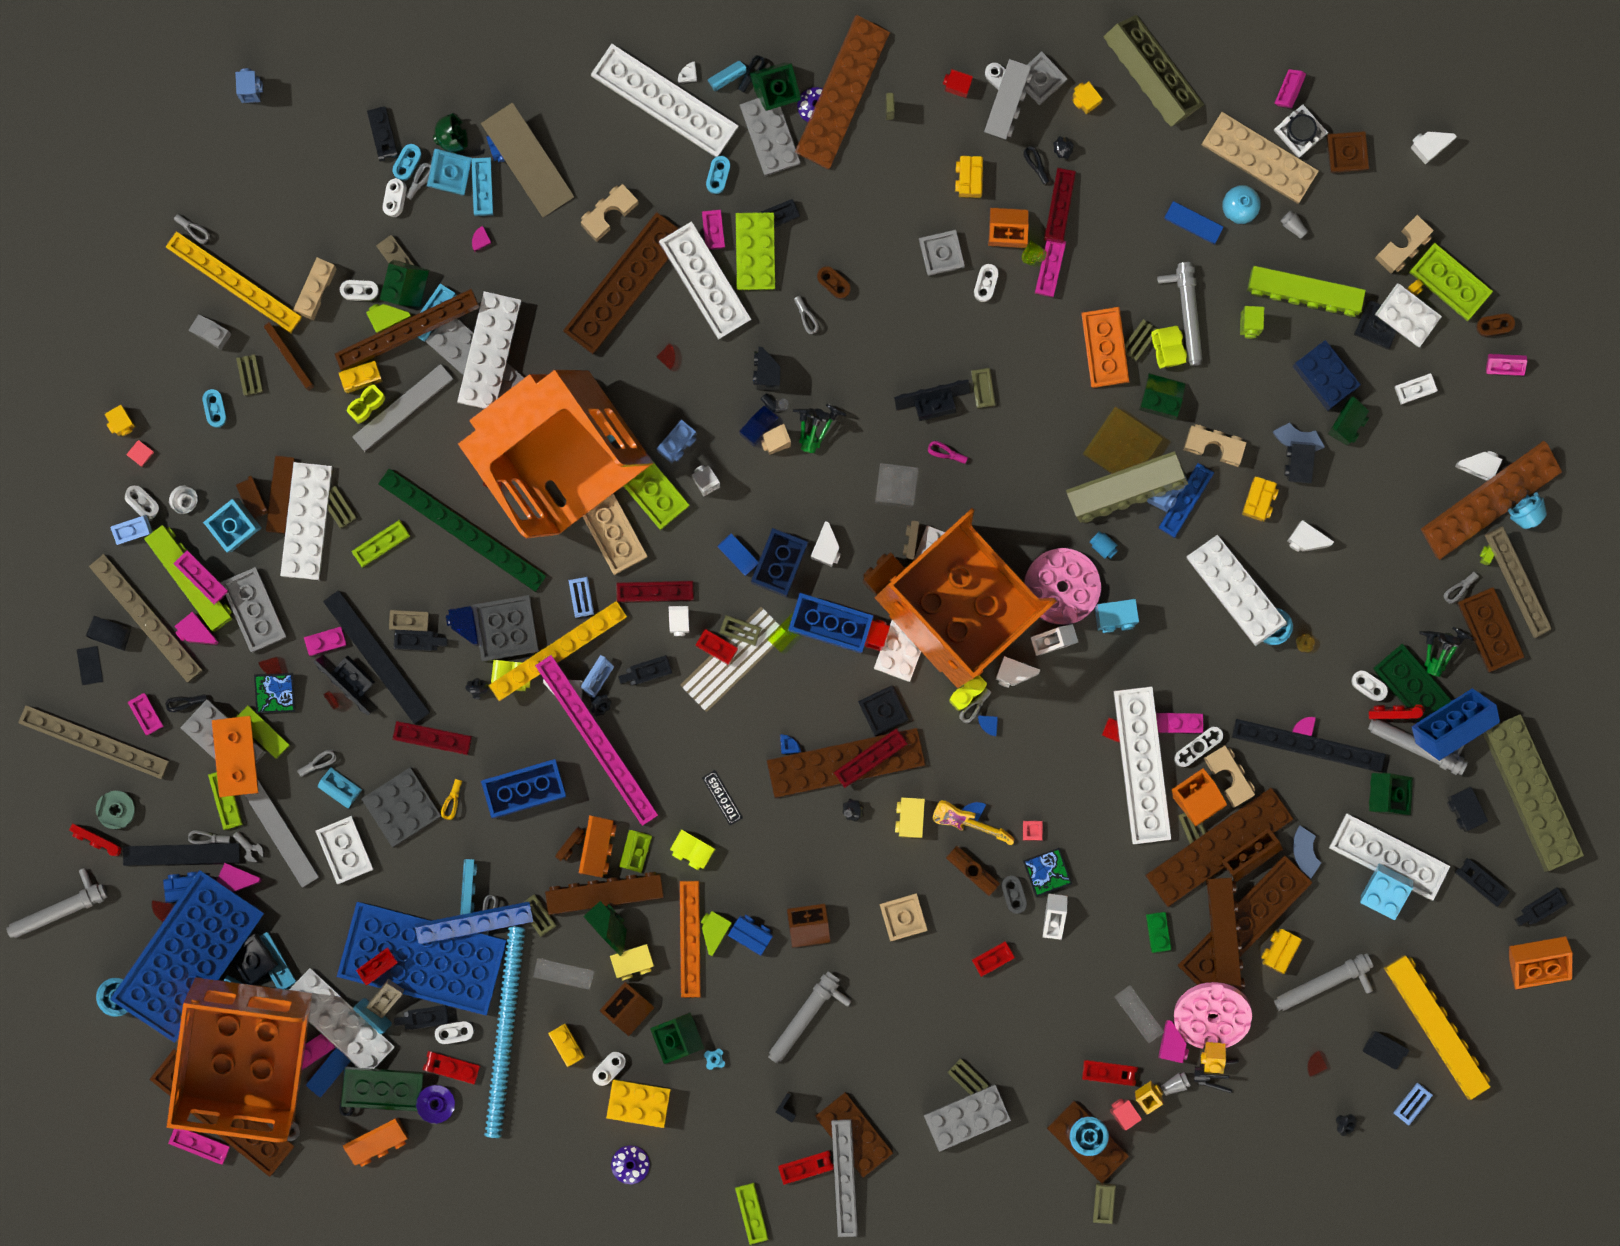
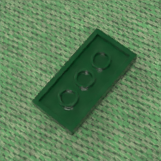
[1372,644,1452,722]
[341,1067,423,1111]

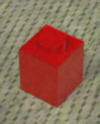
[943,69,973,98]
[864,620,890,651]

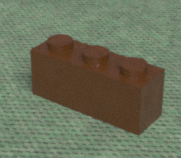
[1222,828,1282,882]

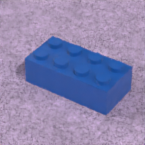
[788,593,873,653]
[1412,688,1500,761]
[481,759,567,819]

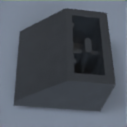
[753,347,781,391]

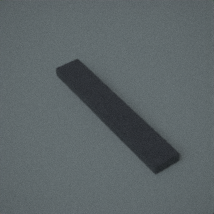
[123,843,240,866]

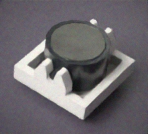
[1274,105,1328,158]

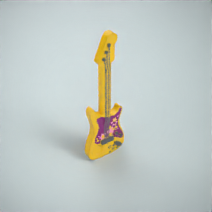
[933,800,1014,845]

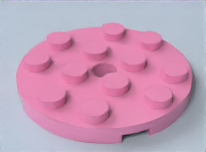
[1024,548,1101,625]
[1174,982,1252,1049]

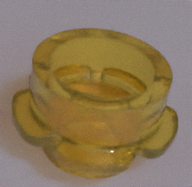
[1296,634,1315,652]

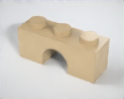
[581,184,639,242]
[1375,215,1434,274]
[294,258,337,321]
[1183,424,1246,467]
[1203,746,1255,808]

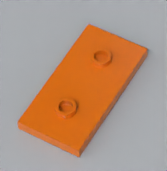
[1082,307,1130,388]
[212,716,259,797]

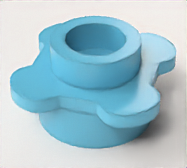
[704,1049,725,1070]

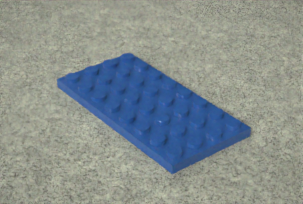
[110,870,264,1043]
[337,902,507,1016]

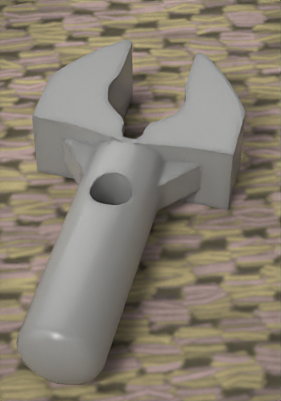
[233,831,264,862]

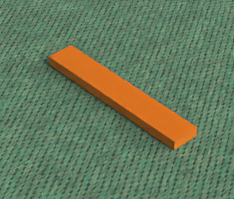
[680,881,701,997]

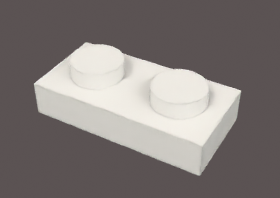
[1394,373,1438,405]

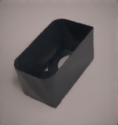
[86,616,131,651]

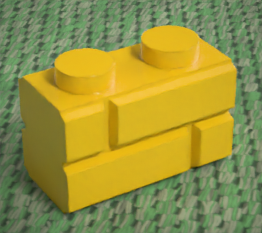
[955,156,983,198]
[339,361,383,394]
[1242,477,1279,522]
[1261,929,1302,974]
[548,1023,585,1067]

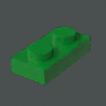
[1146,912,1171,953]

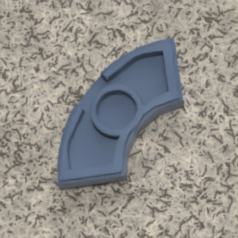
[1273,423,1324,451]
[1293,825,1321,879]

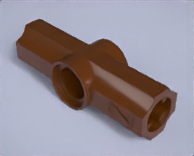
[946,846,1000,896]

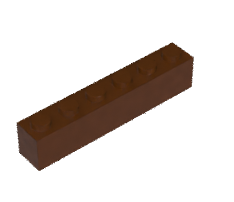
[545,872,664,915]
[1207,877,1245,992]

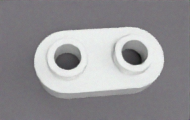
[985,63,1006,90]
[383,178,407,217]
[974,264,998,302]
[340,280,379,301]
[125,485,159,519]
[1351,671,1388,701]
[435,1021,474,1044]
[593,1052,626,1086]

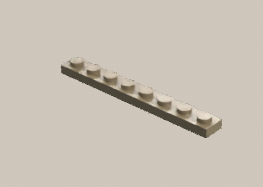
[89,554,203,683]
[18,705,169,779]

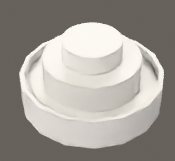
[169,485,198,514]

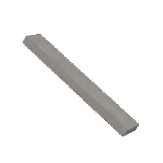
[352,364,453,452]
[245,779,319,888]
[832,1119,858,1237]

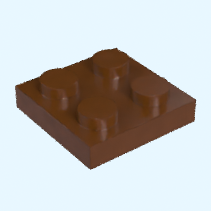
[1327,131,1369,173]

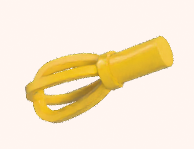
[441,779,462,820]

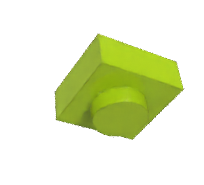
[1479,545,1494,566]

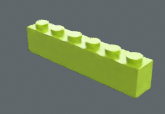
[1247,266,1366,317]
[144,525,233,632]

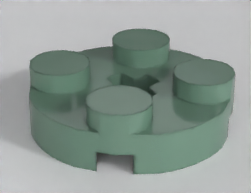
[96,790,136,829]

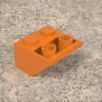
[988,208,1029,248]
[1172,768,1227,826]

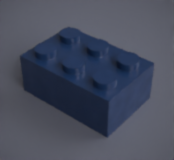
[1292,340,1361,411]
[751,528,808,598]

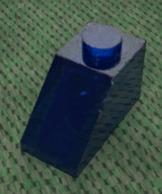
[739,406,778,447]
[446,606,479,646]

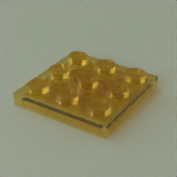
[1083,407,1162,474]

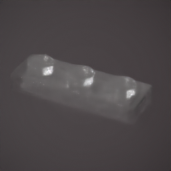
[533,958,594,990]
[1114,985,1164,1044]

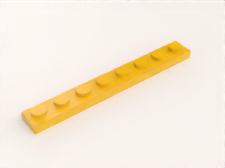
[166,231,302,333]
[488,601,627,701]

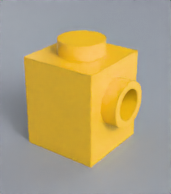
[1072,82,1103,114]
[104,405,135,436]
[1201,1042,1226,1074]
[1135,1081,1163,1115]

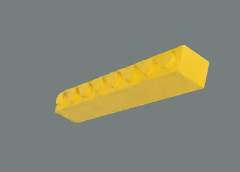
[1384,956,1490,1100]

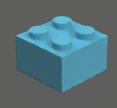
[203,498,262,552]
[1094,599,1139,633]
[1360,863,1414,920]

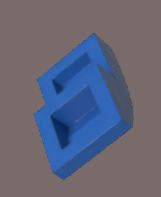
[717,533,758,576]

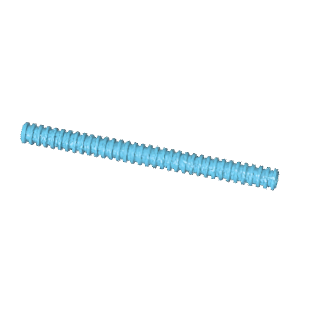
[484,926,525,1138]

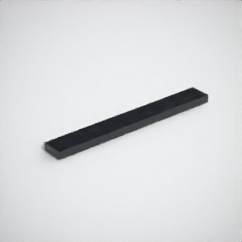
[323,590,430,724]
[1231,719,1386,773]

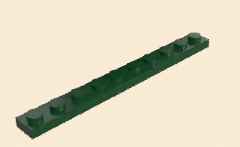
[378,469,547,592]

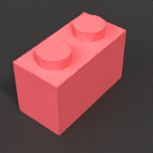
[1110,1098,1142,1130]

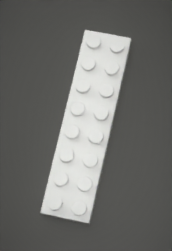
[591,44,738,157]
[874,526,945,682]
[1113,686,1171,844]

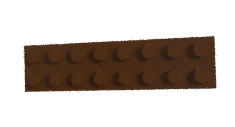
[563,212,678,355]
[767,728,925,798]
[1145,788,1293,907]
[1177,856,1313,985]
[149,1049,295,1177]

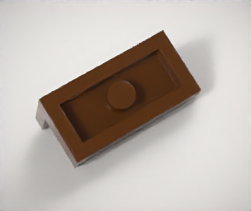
[236,476,268,519]

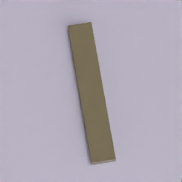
[1485,526,1552,638]

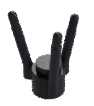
[1194,1059,1239,1093]

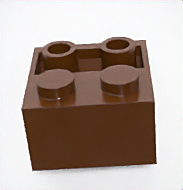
[863,552,905,596]
[787,904,830,948]
[599,982,655,1036]

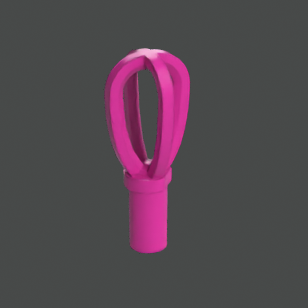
[928,441,968,464]

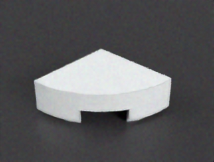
[678,62,697,84]

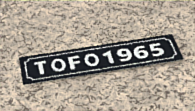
[702,770,743,825]

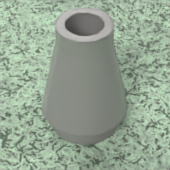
[1280,210,1308,239]
[1161,1072,1191,1096]

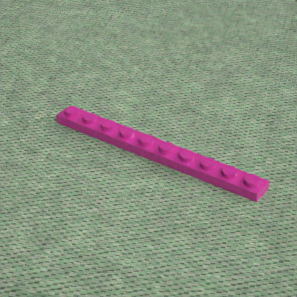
[535,655,658,826]

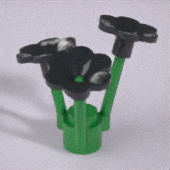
[793,403,847,453]
[1419,627,1474,677]

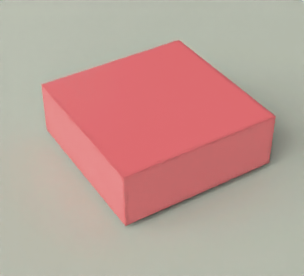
[126,440,154,467]
[1023,821,1043,841]

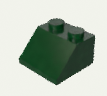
[750,62,801,111]
[380,259,430,307]
[1139,373,1186,420]
[1328,396,1369,446]
[1369,773,1413,815]
[583,901,627,956]
[650,1012,705,1064]

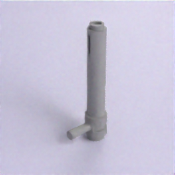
[1157,262,1203,366]
[1368,719,1468,775]
[6,868,108,938]
[1274,953,1373,1011]
[768,971,851,1064]

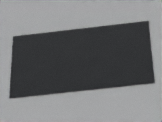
[76,646,103,685]

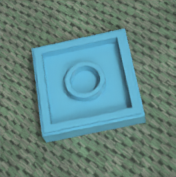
[427,149,472,195]

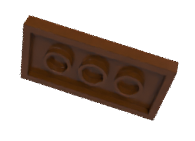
[1457,587,1524,673]
[815,1092,893,1177]
[1047,1101,1129,1183]

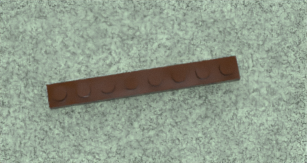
[334,289,480,371]

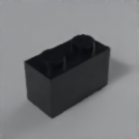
[1284,441,1316,483]
[1447,787,1488,832]

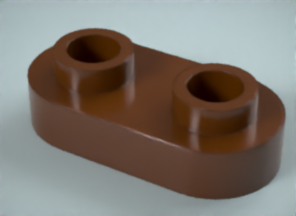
[817,266,850,299]
[1476,313,1515,337]
[555,826,585,861]

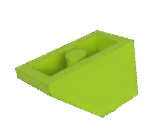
[366,304,411,333]
[701,911,732,956]

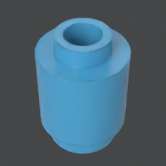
[1089,531,1118,559]

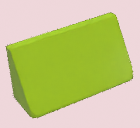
[619,830,652,873]

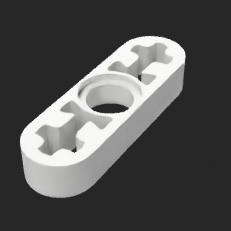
[1174,727,1223,767]

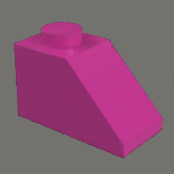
[175,612,219,645]
[217,863,262,892]
[1158,1020,1189,1063]

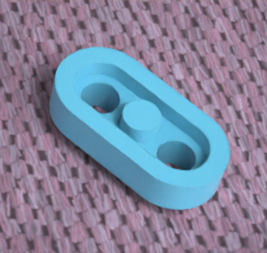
[393,144,421,181]
[706,156,730,194]
[202,389,227,428]

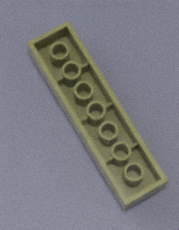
[1483,714,1584,872]

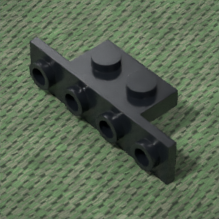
[894,379,970,421]
[313,655,378,716]

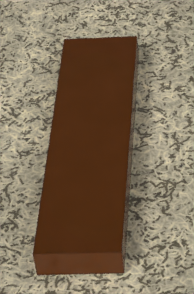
[264,322,314,391]
[266,456,295,534]

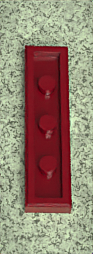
[1044,168,1076,244]
[616,581,694,602]
[392,721,472,755]
[834,728,907,788]

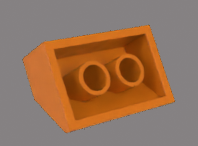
[579,815,617,878]
[1509,936,1572,990]
[343,1118,409,1167]

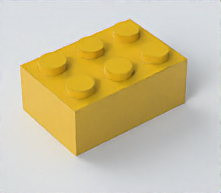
[606,1079,671,1128]

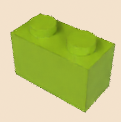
[1240,306,1264,339]

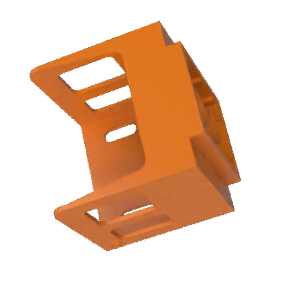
[458,370,653,538]
[875,507,1058,688]
[167,977,312,1142]

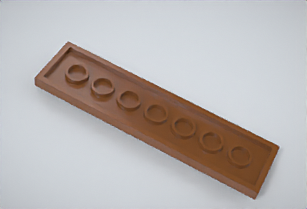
[795,15,890,169]
[1421,441,1562,560]

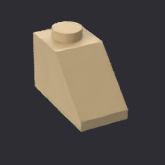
[760,424,791,455]

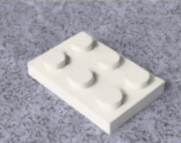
[1375,283,1442,347]
[316,816,374,884]

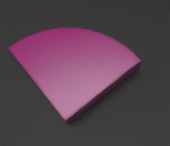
[472,226,491,252]
[1292,717,1316,736]

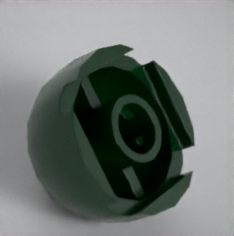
[433,113,468,153]

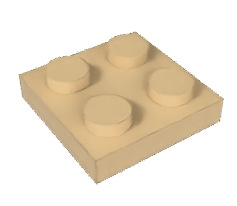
[879,893,928,942]

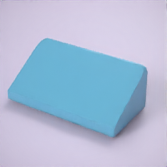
[708,61,746,91]
[318,768,362,808]
[353,998,392,1034]

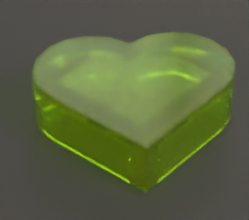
[1021,241,1046,265]

